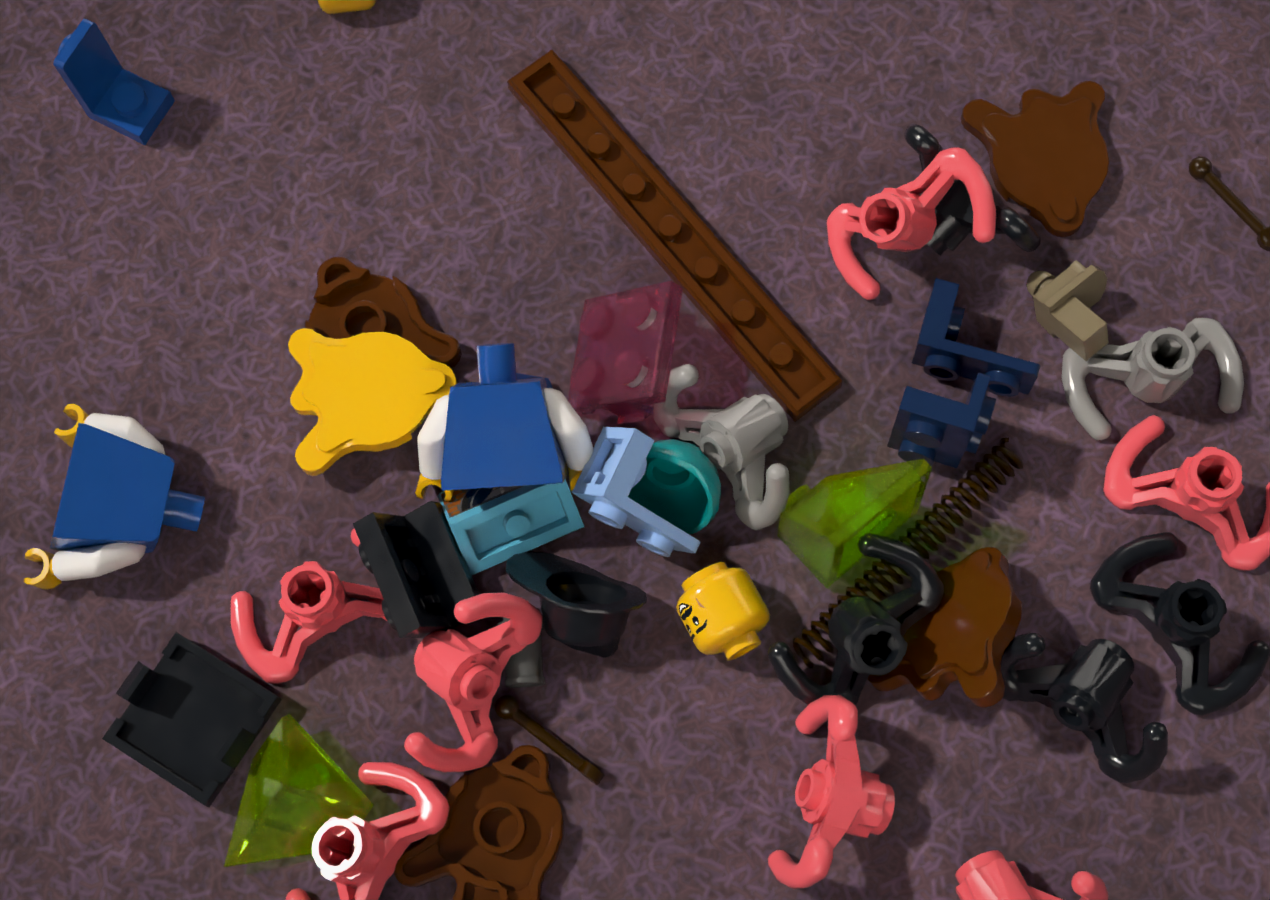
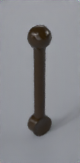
[1189,156,1270,251]
[495,695,605,785]

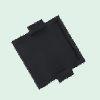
[102,632,282,808]

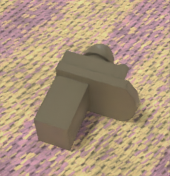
[1026,260,1109,361]

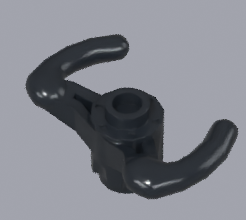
[904,124,1041,256]
[1090,532,1270,716]
[767,533,944,705]
[1001,633,1168,784]

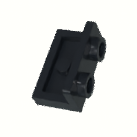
[353,501,479,638]

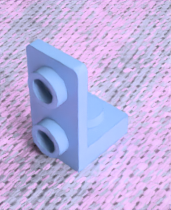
[572,427,700,557]

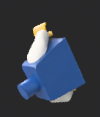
[415,343,593,502]
[24,404,205,589]

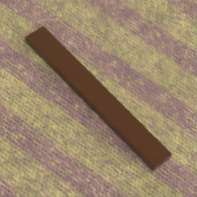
[507,50,842,422]

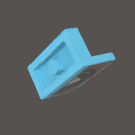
[438,479,584,575]

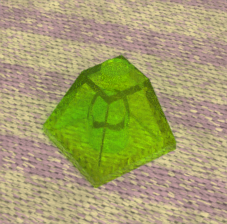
[777,458,932,588]

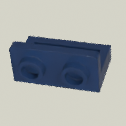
[887,372,996,468]

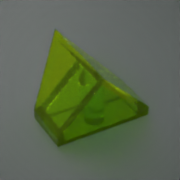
[224,714,374,867]

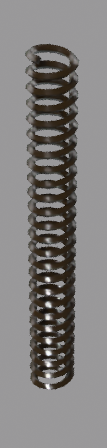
[793,438,1023,668]

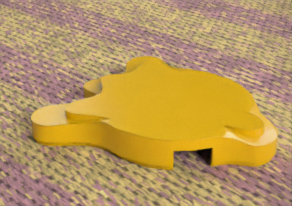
[288,328,457,476]

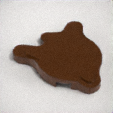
[961,81,1109,237]
[305,257,462,368]
[867,547,1022,708]
[394,745,564,900]

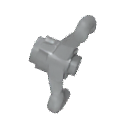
[1061,318,1244,440]
[653,364,790,530]

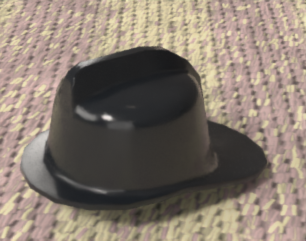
[506,552,647,658]

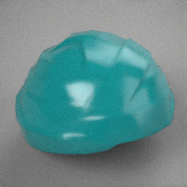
[628,439,721,534]

